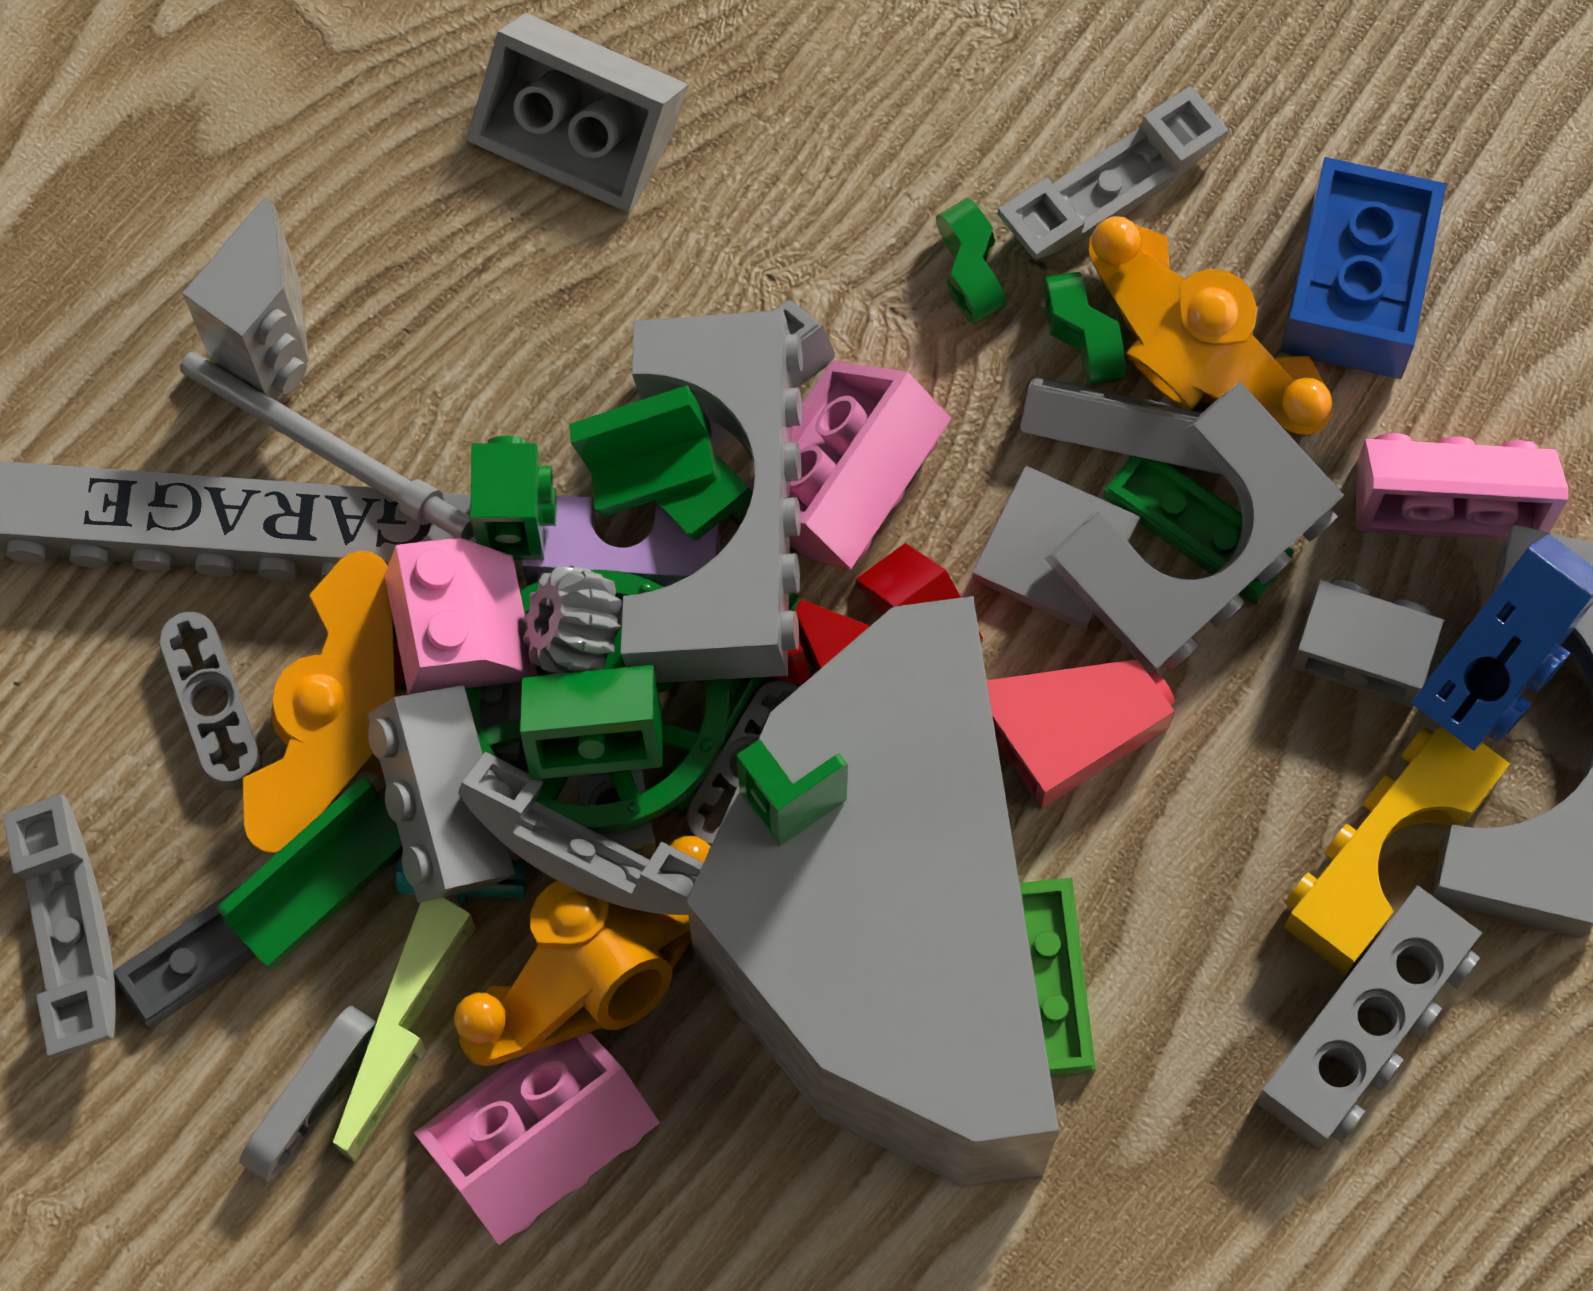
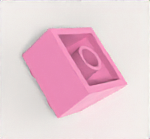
[385,538,537,695]

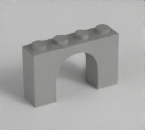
[1044,381,1344,671]

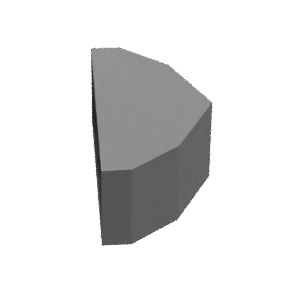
[686,596,1059,1188]

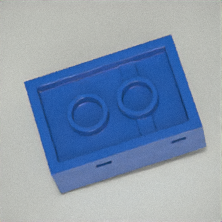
[1280,157,1447,379]
[1411,533,1593,751]

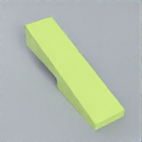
[333,897,476,1162]

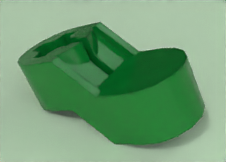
[936,198,1007,325]
[1043,272,1126,385]

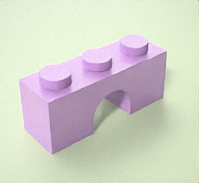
[522,495,721,587]

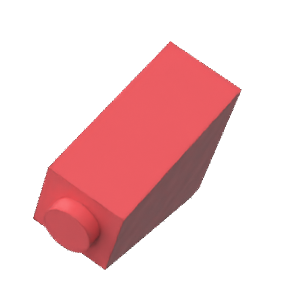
[987,659,1175,809]

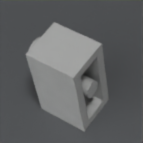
[1291,580,1444,708]

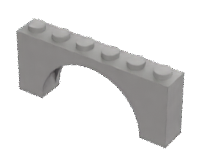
[621,310,803,683]
[1430,524,1593,938]

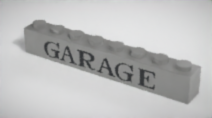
[0,461,476,582]

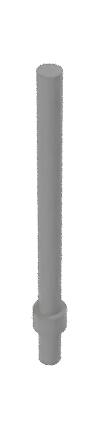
[180,352,474,541]

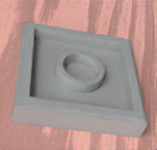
[972,466,1140,632]

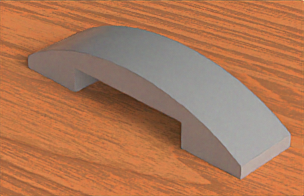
[997,86,1229,260]
[458,752,703,915]
[2,794,116,1059]

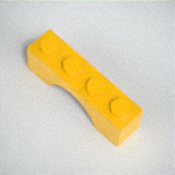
[1283,726,1510,976]

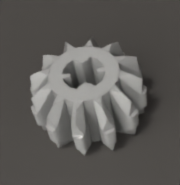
[523,565,622,674]

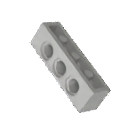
[1255,885,1482,1150]

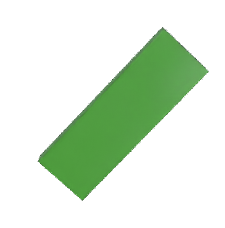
[1019,878,1096,1078]

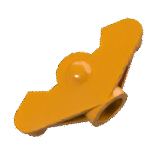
[1088,216,1333,437]
[243,550,408,854]
[454,836,711,1066]

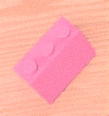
[747,361,952,569]
[1355,433,1568,540]
[414,1032,660,1245]

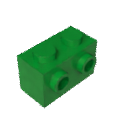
[470,436,557,560]
[520,665,662,780]

